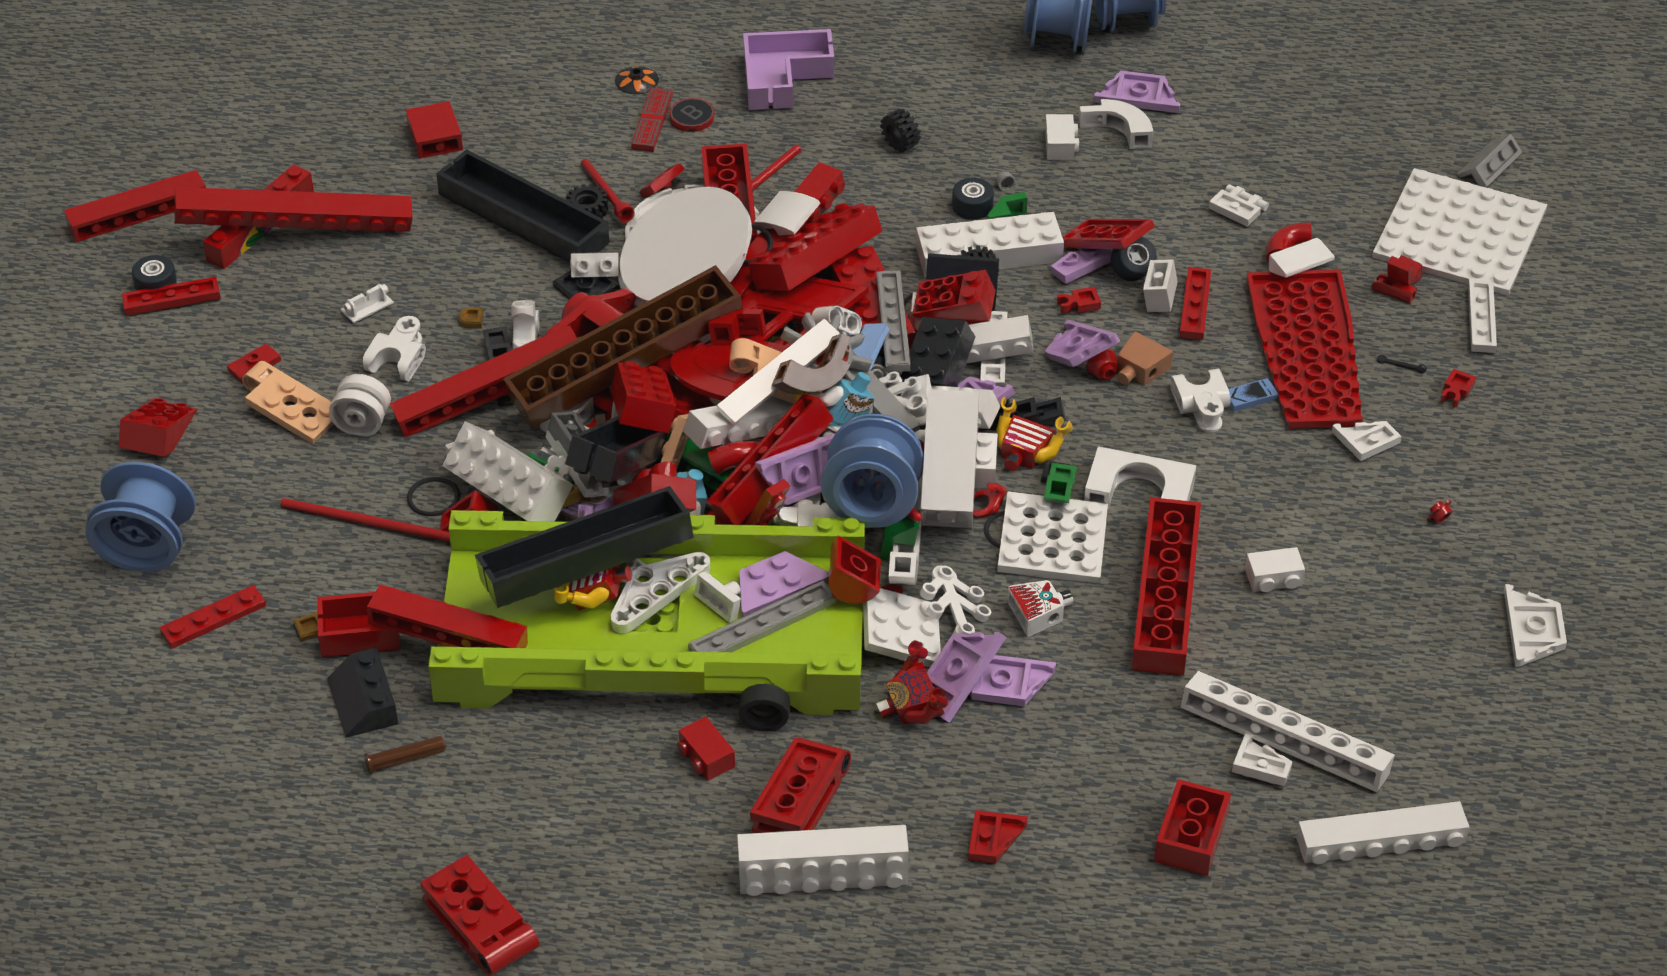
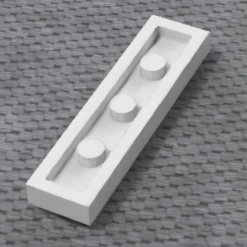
[1468,279,1497,353]

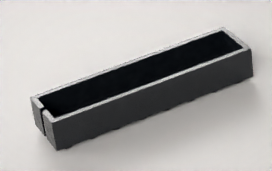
[436,149,610,263]
[565,416,690,484]
[475,486,694,608]

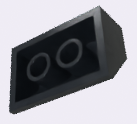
[926,253,999,311]
[328,647,398,738]

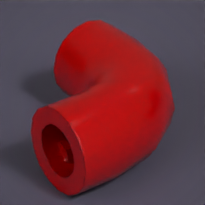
[1266,222,1312,263]
[708,441,759,475]

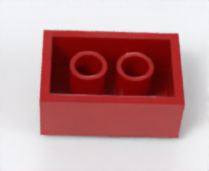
[1154,779,1231,876]

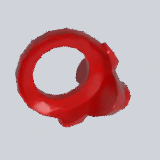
[973,483,1007,518]

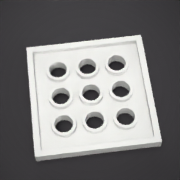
[997,492,1108,583]

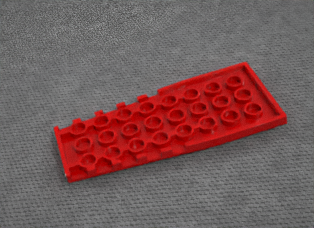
[1246,269,1363,429]

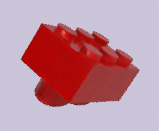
[613,461,696,512]

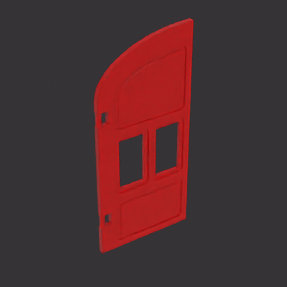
[670,277,869,401]

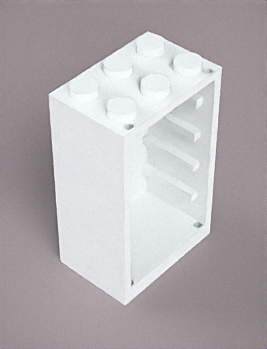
[921,386,979,528]

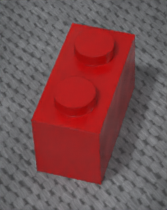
[677,716,735,781]

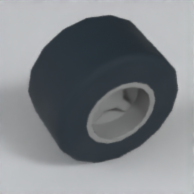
[1110,237,1157,281]

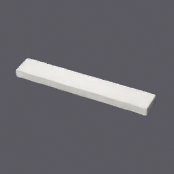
[717,319,840,426]

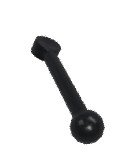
[1377,355,1427,373]

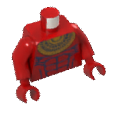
[876,640,948,724]

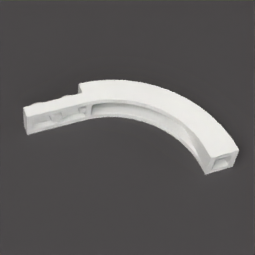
[889,472,923,585]

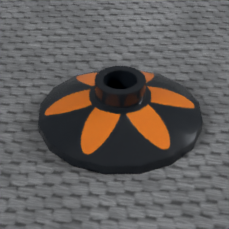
[615,66,659,95]

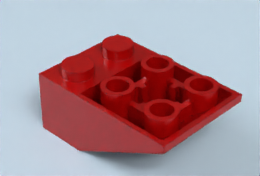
[912,270,995,325]
[118,398,197,457]

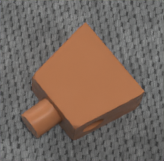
[1117,331,1173,385]

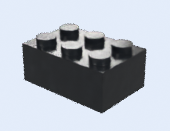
[901,317,976,387]

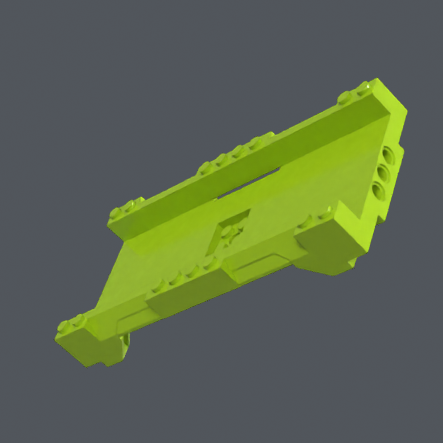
[429,510,865,715]

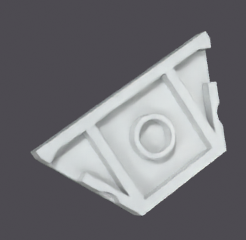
[1504,584,1567,667]

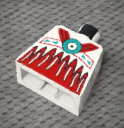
[1008,580,1073,637]

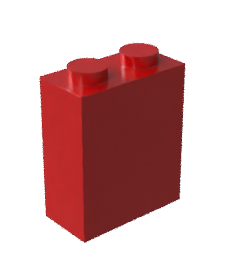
[406,101,463,159]

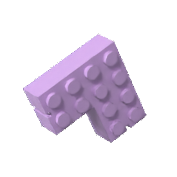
[743,29,834,110]

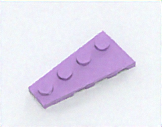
[1051,248,1113,284]

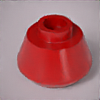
[1086,349,1118,380]

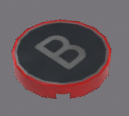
[670,98,714,132]

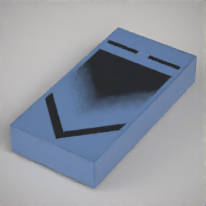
[1228,378,1278,412]

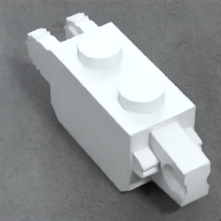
[771,500,840,526]

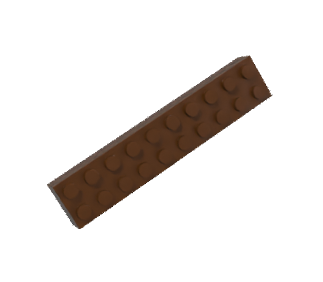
[503,265,743,429]

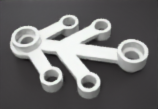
[872,371,927,417]
[920,566,991,634]

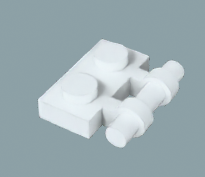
[1209,184,1269,227]

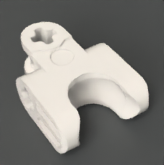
[511,300,539,349]
[363,316,426,382]
[1171,369,1230,432]

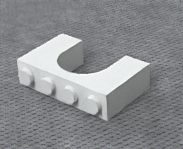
[1084,447,1196,509]

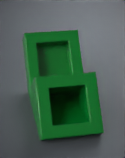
[987,192,1028,219]
[1044,463,1077,503]
[880,510,920,560]

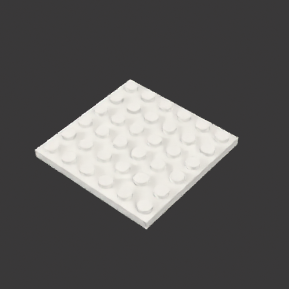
[1372,168,1547,296]

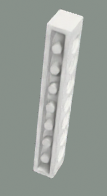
[1180,671,1395,792]

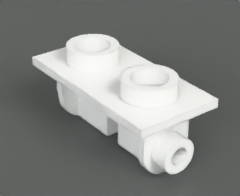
[570,253,619,277]
[340,284,394,323]

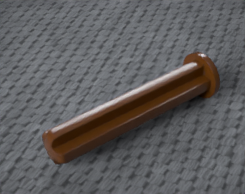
[364,736,446,774]

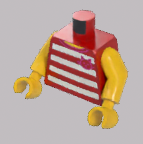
[996,397,1073,471]
[554,565,632,611]

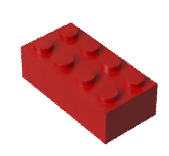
[610,361,676,434]

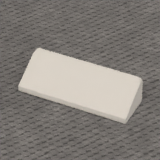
[1269,238,1335,277]

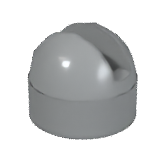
[996,171,1016,191]

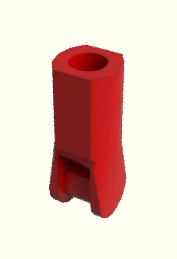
[1371,274,1417,304]

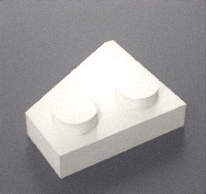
[1332,421,1401,461]
[1232,733,1292,786]

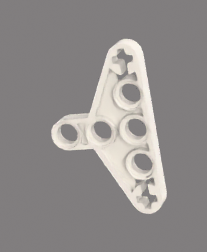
[611,552,711,634]

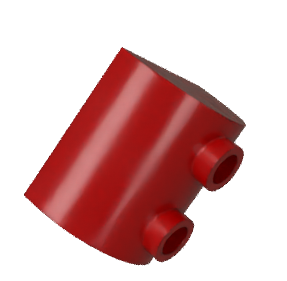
[829,535,881,604]

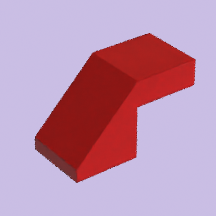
[1387,255,1422,285]
[708,309,766,345]

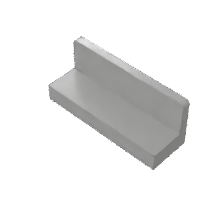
[1457,133,1522,187]

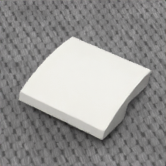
[754,191,820,235]

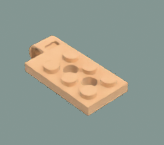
[729,338,823,404]
[242,361,334,444]

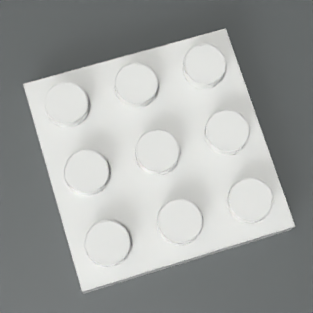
[863,588,941,667]

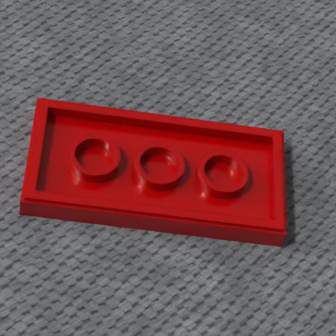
[1062,219,1155,249]

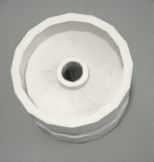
[329,374,391,437]

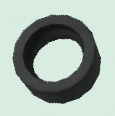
[738,684,790,731]

